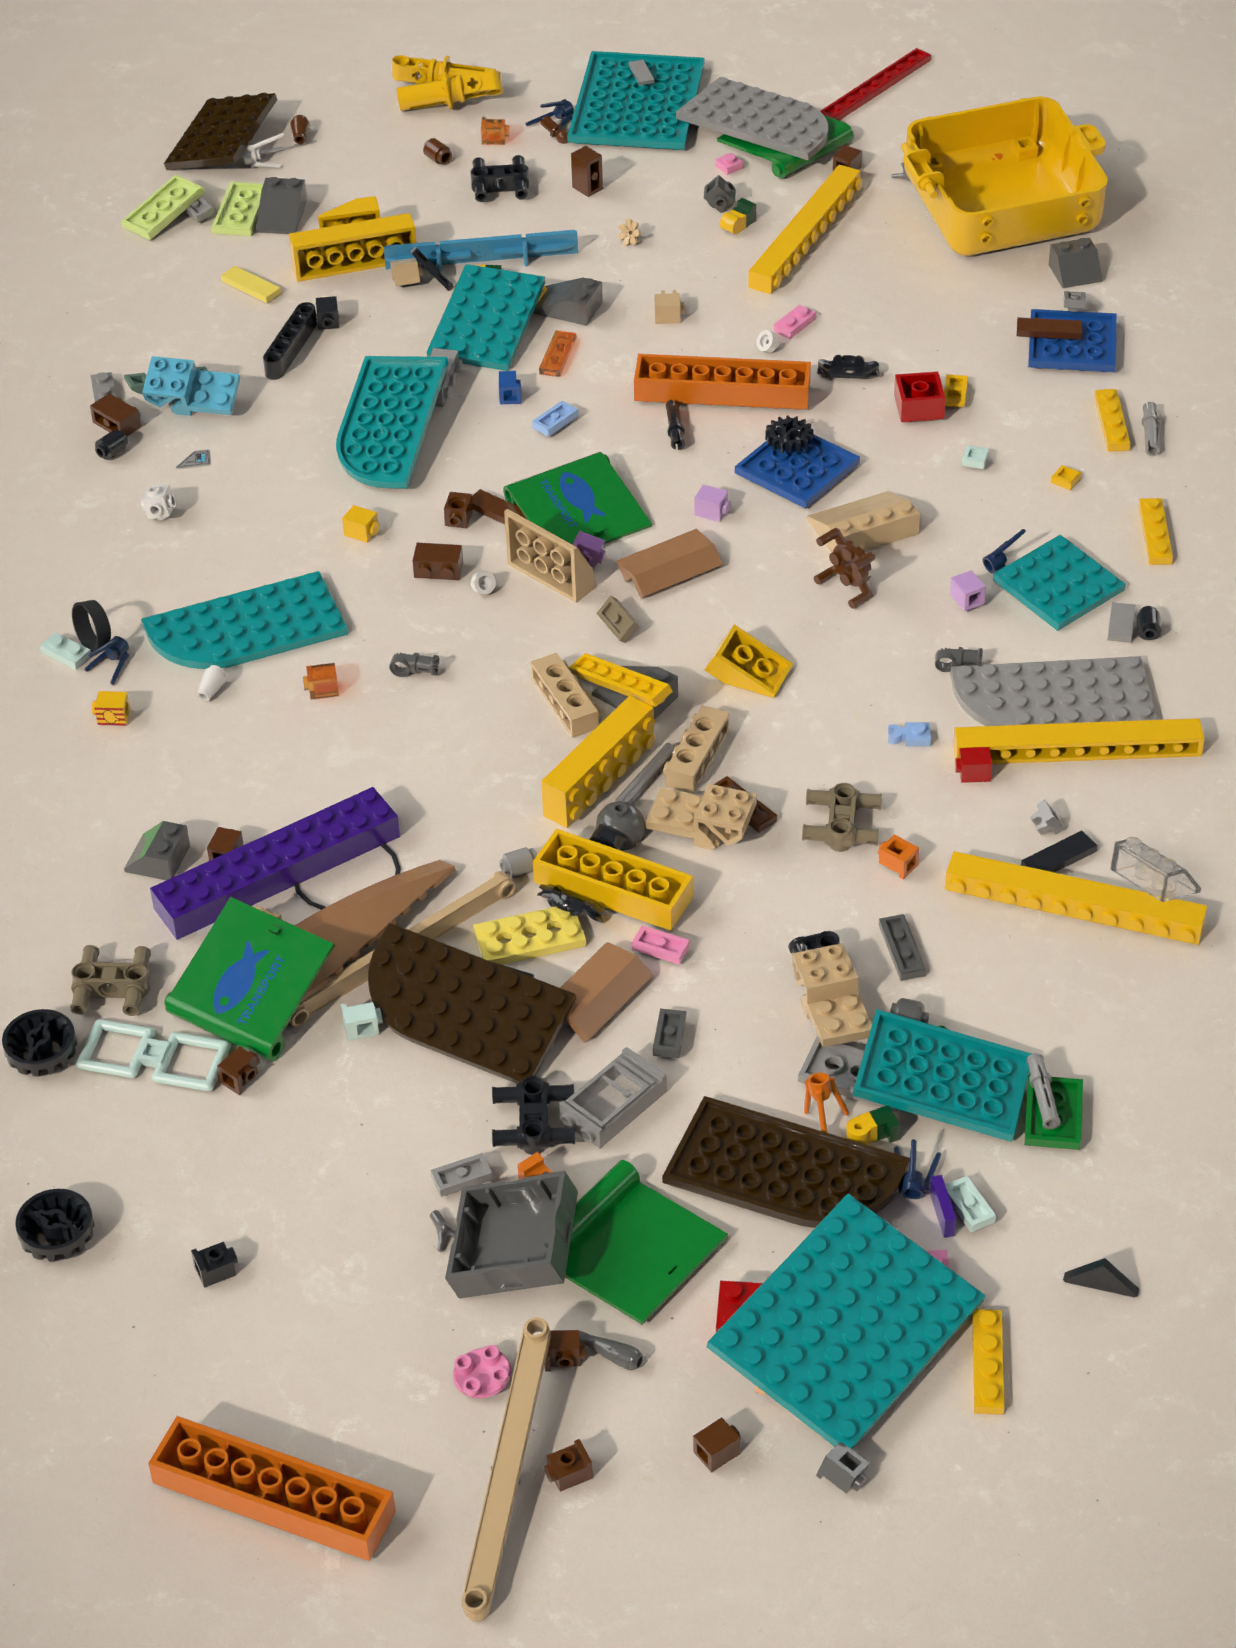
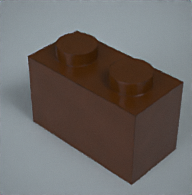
[571,146,603,197]
[90,393,142,437]
[412,542,463,580]

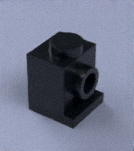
[191,1241,238,1288]

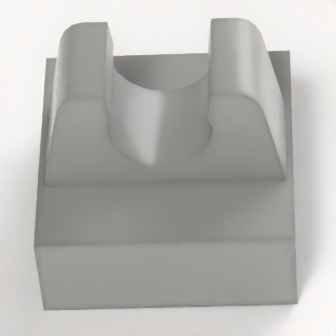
[1031,800,1064,835]

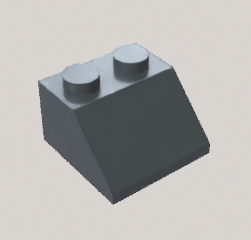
[1049,238,1102,288]

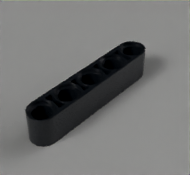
[263,302,317,380]

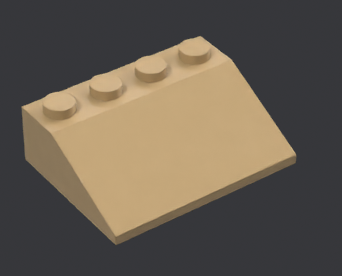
[807,491,920,552]
[504,509,595,603]

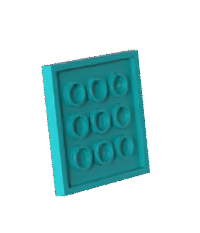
[993,534,1126,631]

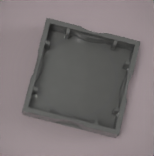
[445,1171,578,1299]

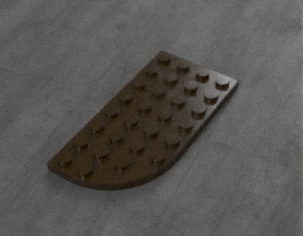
[368,923,576,1084]
[662,1096,910,1228]

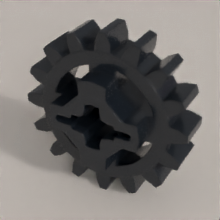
[765,415,814,454]

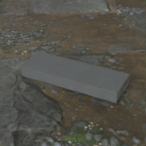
[879,914,926,981]

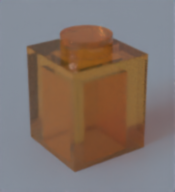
[303,663,339,700]

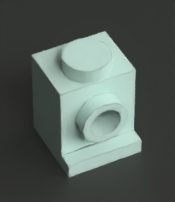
[341,1002,383,1041]

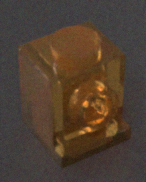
[481,117,510,145]

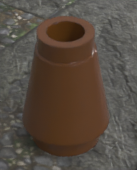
[290,115,310,144]

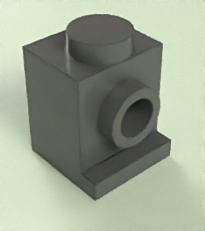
[816,1442,870,1494]

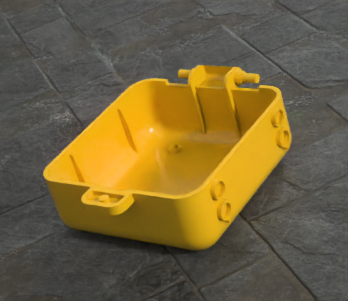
[901,96,1108,256]

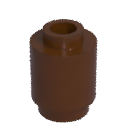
[423,138,452,165]

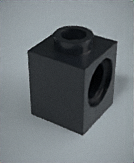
[316,296,339,330]

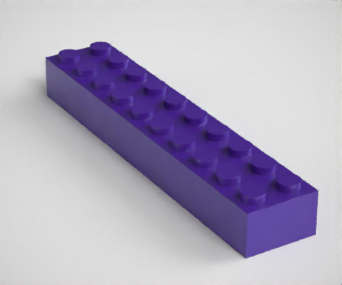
[150,787,400,940]

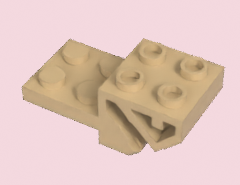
[646,783,757,850]
[792,943,872,1047]

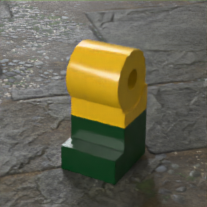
[719,198,756,235]
[846,1105,900,1145]

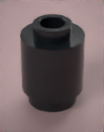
[95,430,128,460]
[1137,606,1162,640]

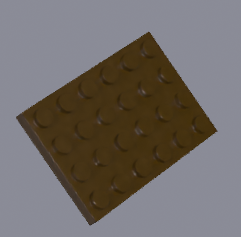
[164,92,278,170]

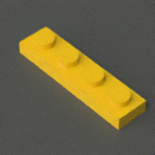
[1094,389,1130,452]
[1138,498,1173,565]
[972,1309,1004,1415]

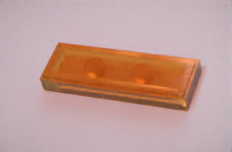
[539,330,576,377]

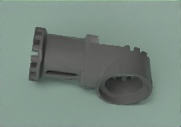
[935,647,983,672]
[389,652,440,677]

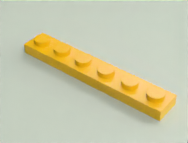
[569,653,673,707]

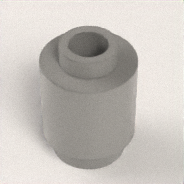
[499,847,537,878]

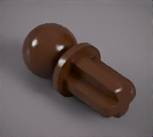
[540,116,569,144]

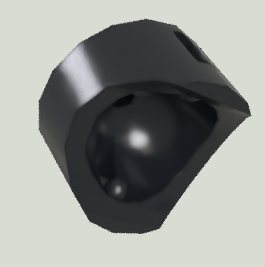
[589,824,626,851]

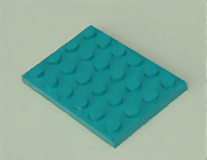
[427,264,546,371]
[852,1009,1032,1142]

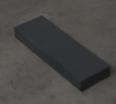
[1021,830,1098,873]

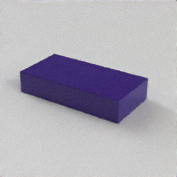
[930,1175,956,1238]

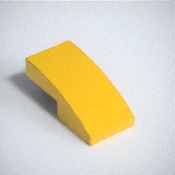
[944,374,968,407]

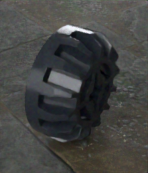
[2,1009,77,1077]
[15,1189,95,1262]

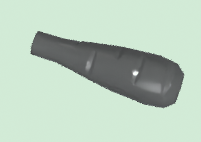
[580,1331,643,1370]

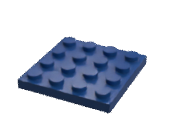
[1028,309,1117,372]
[735,434,860,509]

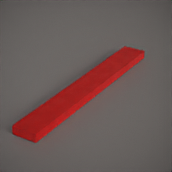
[820,48,931,121]

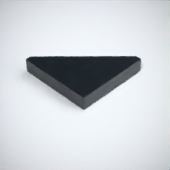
[410,247,453,291]
[1063,1258,1139,1297]

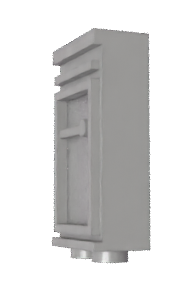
[559,1047,667,1149]

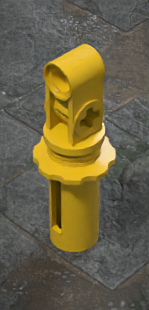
[392,55,496,89]
[397,71,503,111]

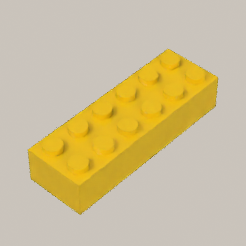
[288,213,416,282]
[541,696,655,828]
[533,828,694,931]

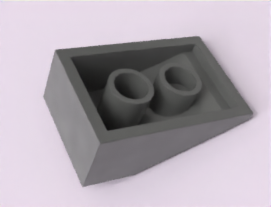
[256,177,307,234]
[533,277,603,326]
[592,666,678,719]

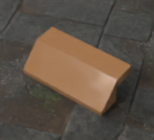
[616,528,723,599]
[560,942,653,1042]

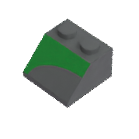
[124,821,190,880]

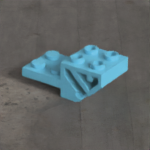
[142,356,241,416]

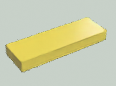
[221,266,281,303]

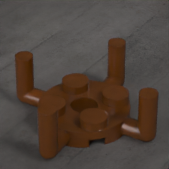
[814,528,876,609]

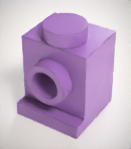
[573,531,606,568]

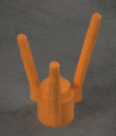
[804,1072,849,1133]

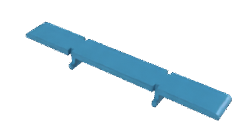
[384,230,578,273]

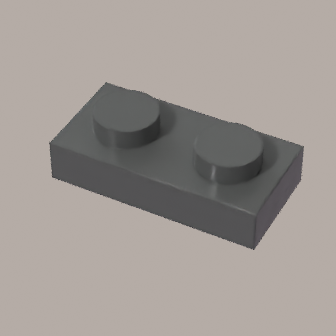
[653,1008,687,1058]

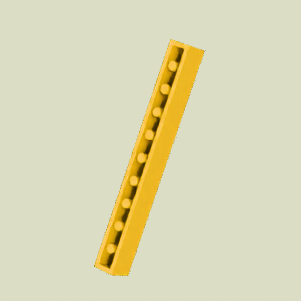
[748,165,862,294]
[953,718,1204,764]
[945,851,1207,945]

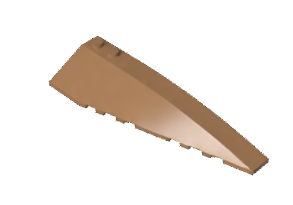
[294,860,456,1001]

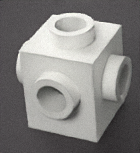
[141,484,176,520]

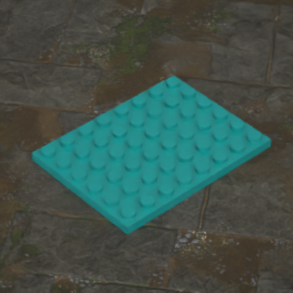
[567,51,705,150]
[706,1194,986,1450]

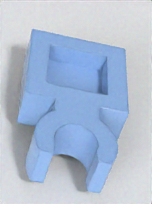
[888,722,931,746]

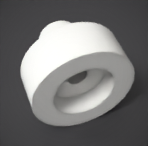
[757,330,779,353]
[471,571,496,594]

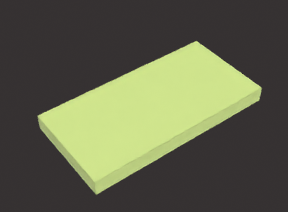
[121,175,205,240]
[211,181,263,236]

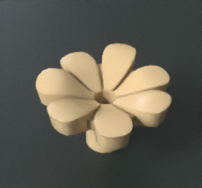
[619,219,641,246]

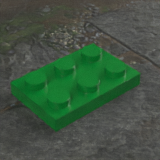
[1024,1075,1083,1150]

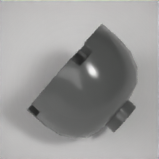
[595,801,646,851]

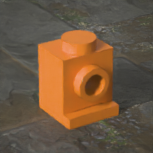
[878,834,919,880]

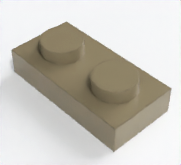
[596,595,639,643]

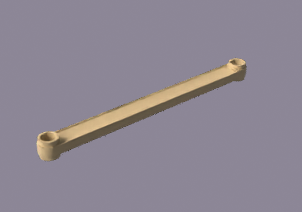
[289,871,516,1027]
[462,1317,551,1622]

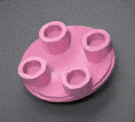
[453,1345,511,1398]

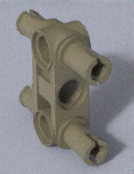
[802,783,882,852]
[70,945,151,1016]

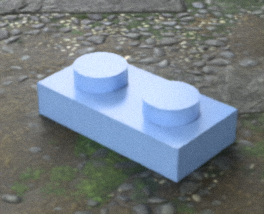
[532,401,578,437]

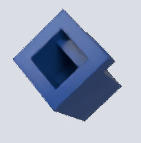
[499,371,521,405]

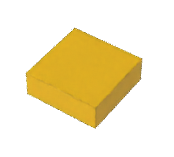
[1051,465,1082,490]

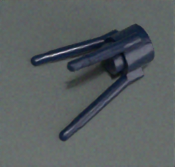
[525,99,574,127]
[982,529,1026,573]
[84,636,130,685]
[894,1139,941,1200]

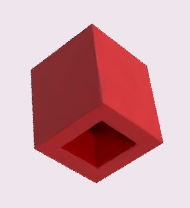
[955,747,992,783]

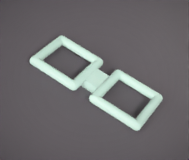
[76,1019,231,1092]

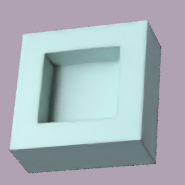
[962,445,989,469]

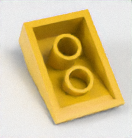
[318,196,380,228]
[704,624,793,698]

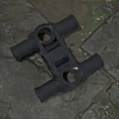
[470,155,529,202]
[492,1076,575,1155]

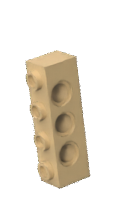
[531,653,601,738]
[663,705,729,794]

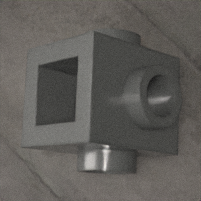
[704,175,736,213]

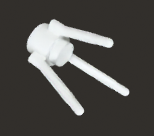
[243,133,285,168]

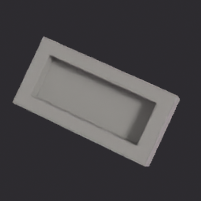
[1107,602,1135,643]

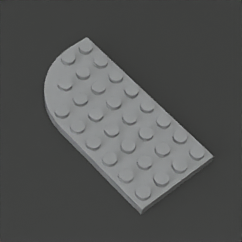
[676,77,828,160]
[950,656,1157,726]

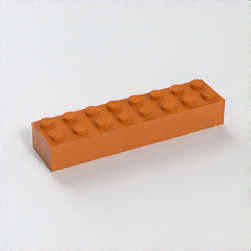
[634,353,811,410]
[148,1416,396,1561]

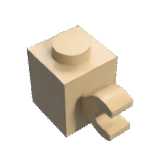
[390,258,423,286]
[654,290,685,324]

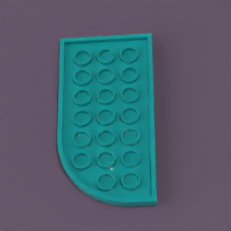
[336,356,449,489]
[141,571,348,669]

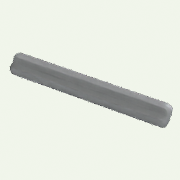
[615,743,675,804]

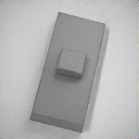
[629,60,654,85]

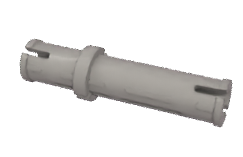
[1142,402,1160,456]
[1026,1053,1061,1129]

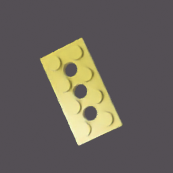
[473,907,586,965]

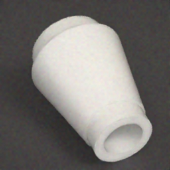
[197,665,226,701]

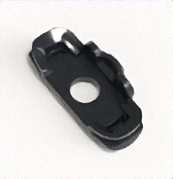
[817,354,880,379]
[537,884,607,923]

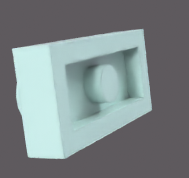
[40,632,91,670]
[945,1176,996,1233]

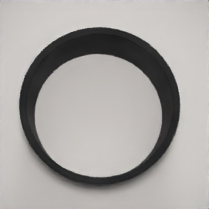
[72,600,111,652]

